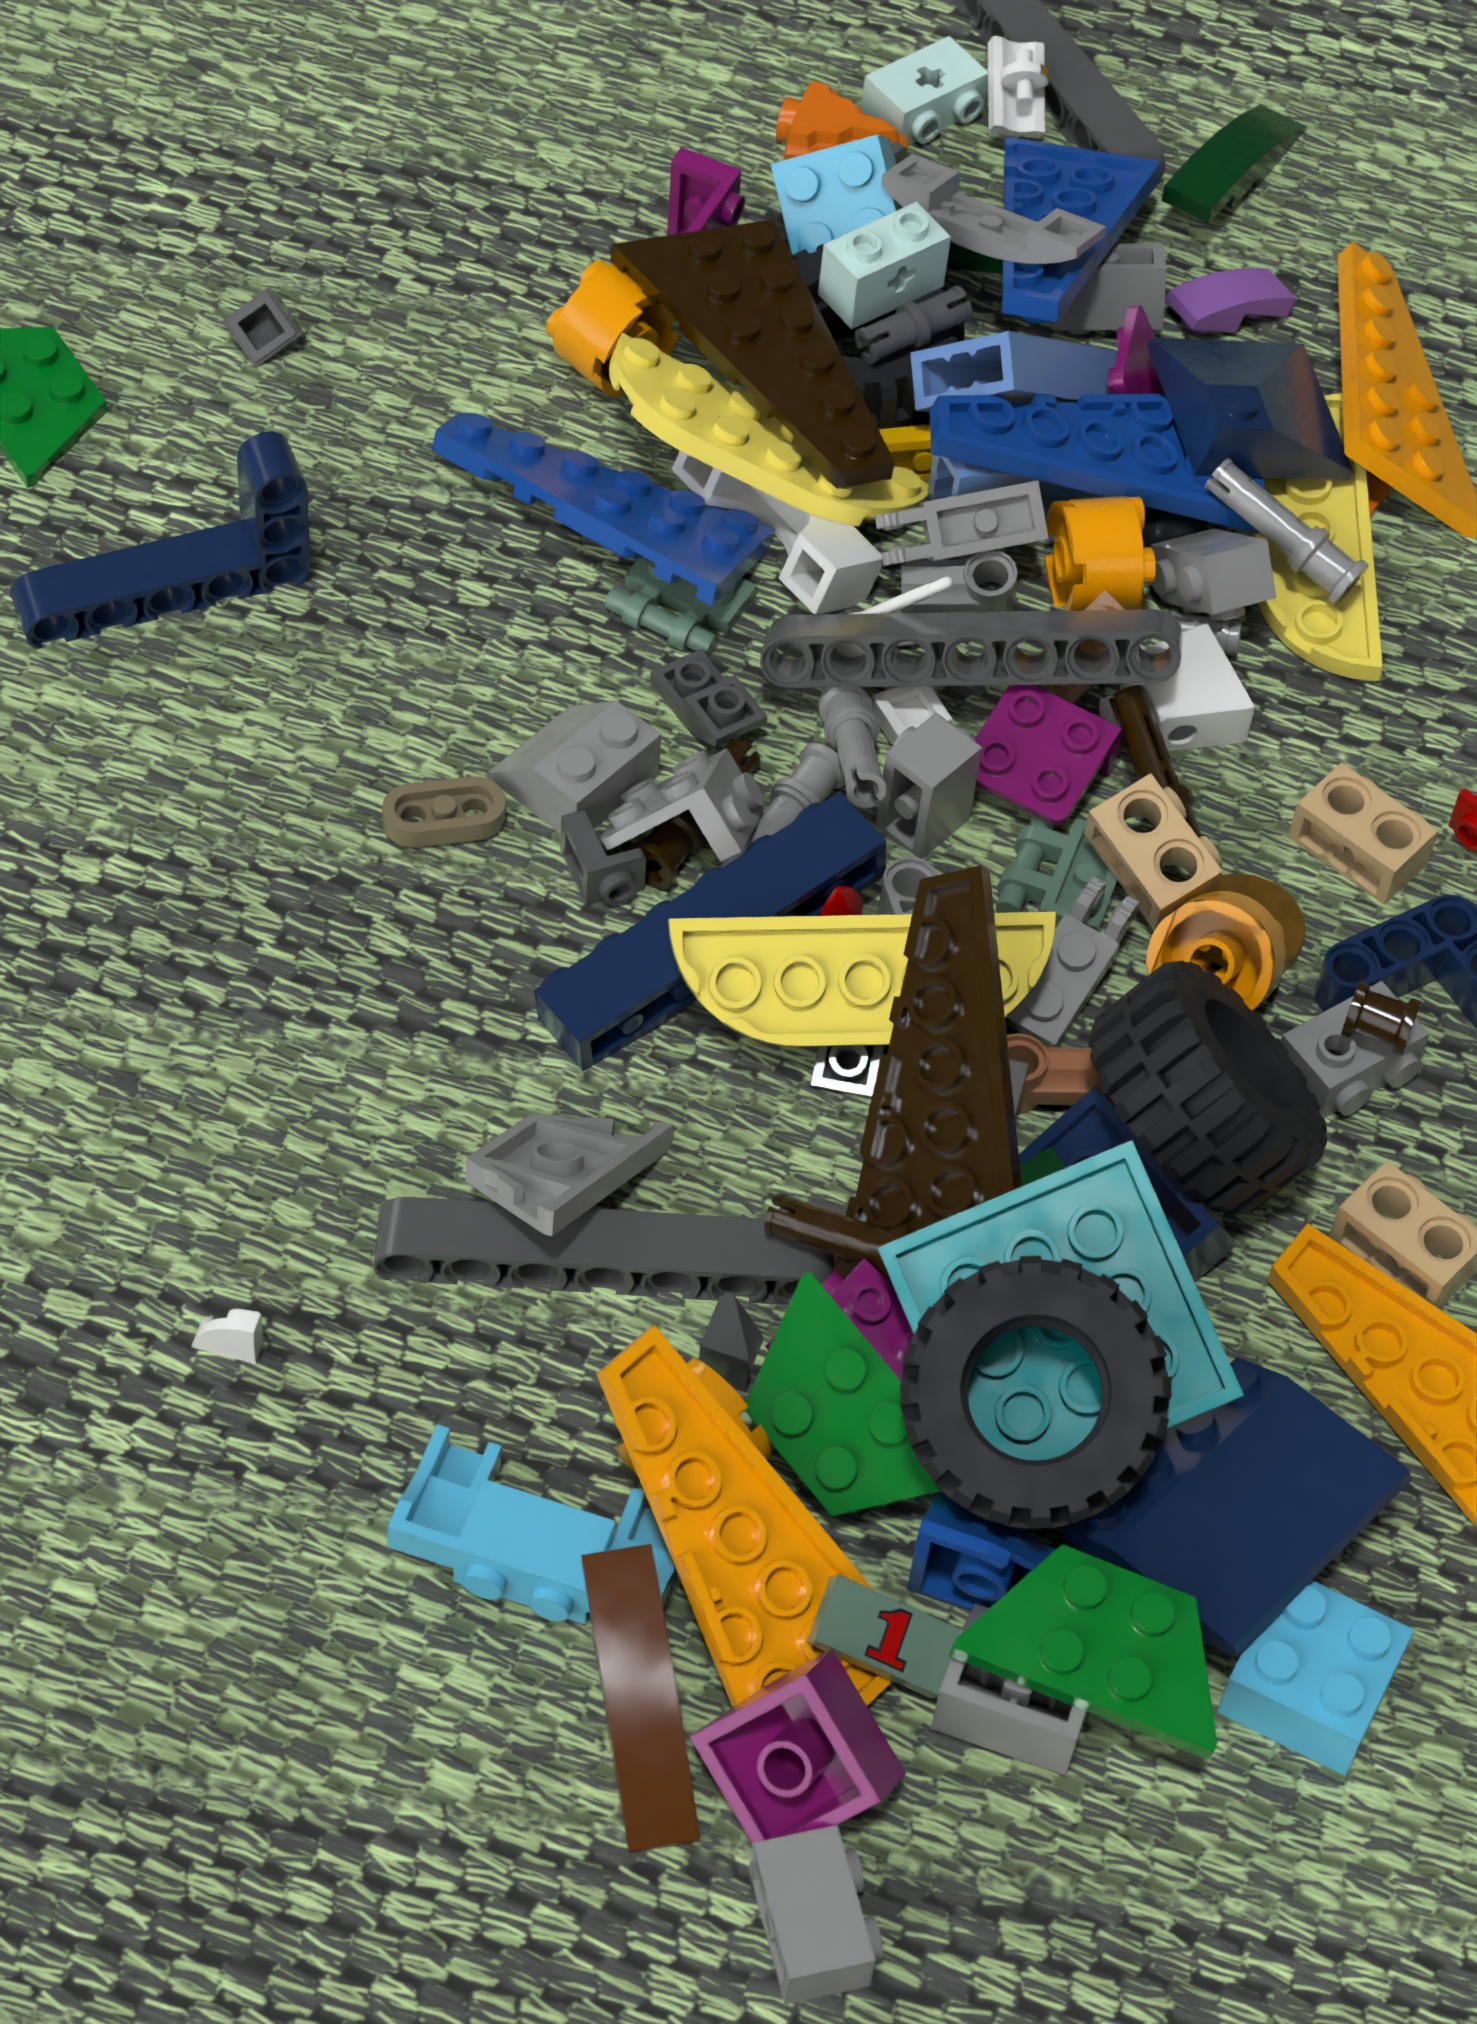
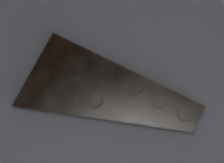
[610,219,895,489]
[833,865,1022,1279]

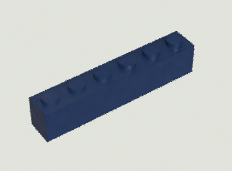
[534,791,886,1071]

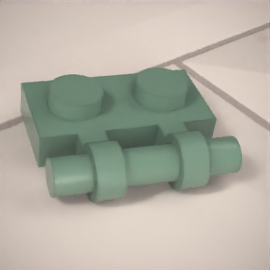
[604,556,757,657]
[996,815,1119,932]

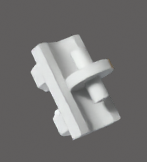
[988,36,1048,139]

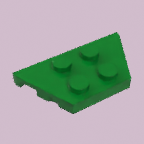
[0,327,107,488]
[745,1270,941,1516]
[948,1544,1217,1760]

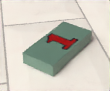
[806,1574,961,1698]

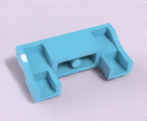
[387,1424,679,1625]

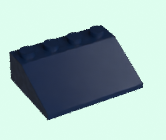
[1061,1357,1412,1657]

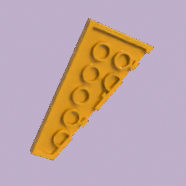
[1338,241,1477,538]
[1267,1223,1477,1528]
[596,1325,892,1707]

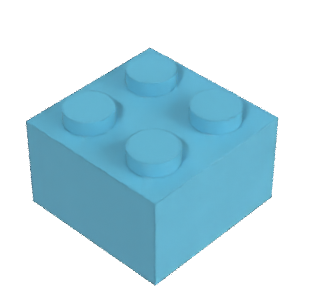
[770,134,903,255]
[1217,1580,1414,1776]

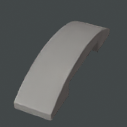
[881,154,1106,264]

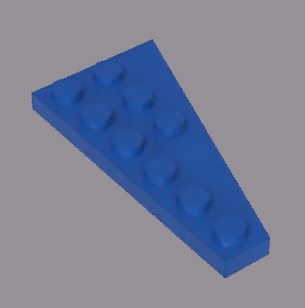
[1002,137,1161,324]
[930,394,1265,533]
[432,413,775,607]

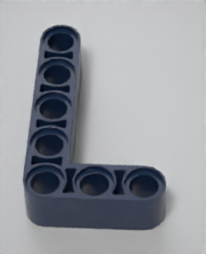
[10,431,310,649]
[1315,894,1477,1030]

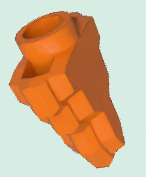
[775,80,909,160]

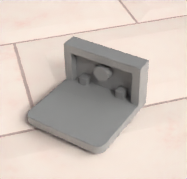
[600,748,764,862]

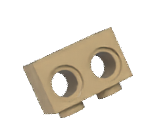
[1288,762,1439,905]
[1084,773,1223,931]
[1329,1160,1477,1309]

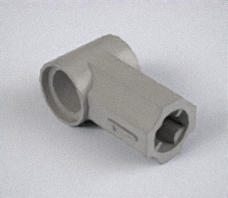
[901,550,1017,613]

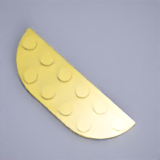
[609,333,929,526]
[1251,393,1383,681]
[668,912,1056,1047]

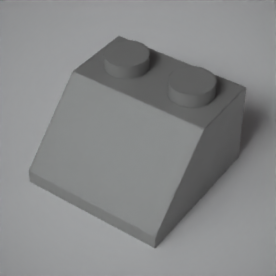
[486,700,662,834]

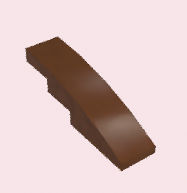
[581,1544,700,1853]

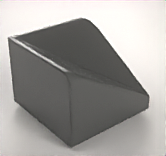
[222,287,307,367]
[698,1292,764,1392]

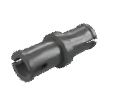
[855,286,973,365]

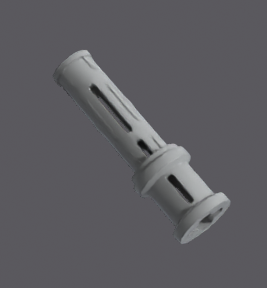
[1204,458,1369,606]
[818,687,886,808]
[719,742,845,868]

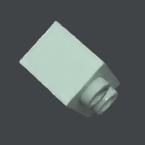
[861,36,988,145]
[818,202,951,329]

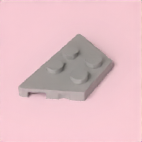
[465,1114,674,1236]

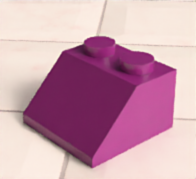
[690,1648,906,1843]

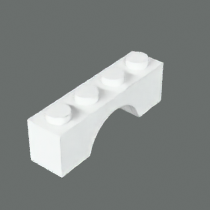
[672,451,883,614]

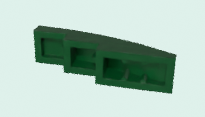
[1161,104,1307,224]

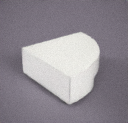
[191,1309,263,1364]

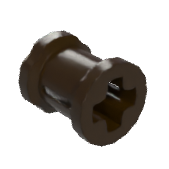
[1341,980,1421,1056]

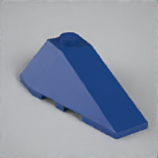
[907,1492,1055,1611]

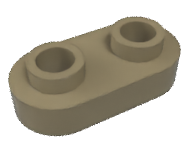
[382,776,506,847]

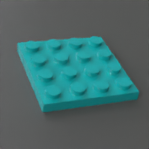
[878,1140,1244,1460]

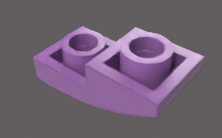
[1165,268,1297,335]

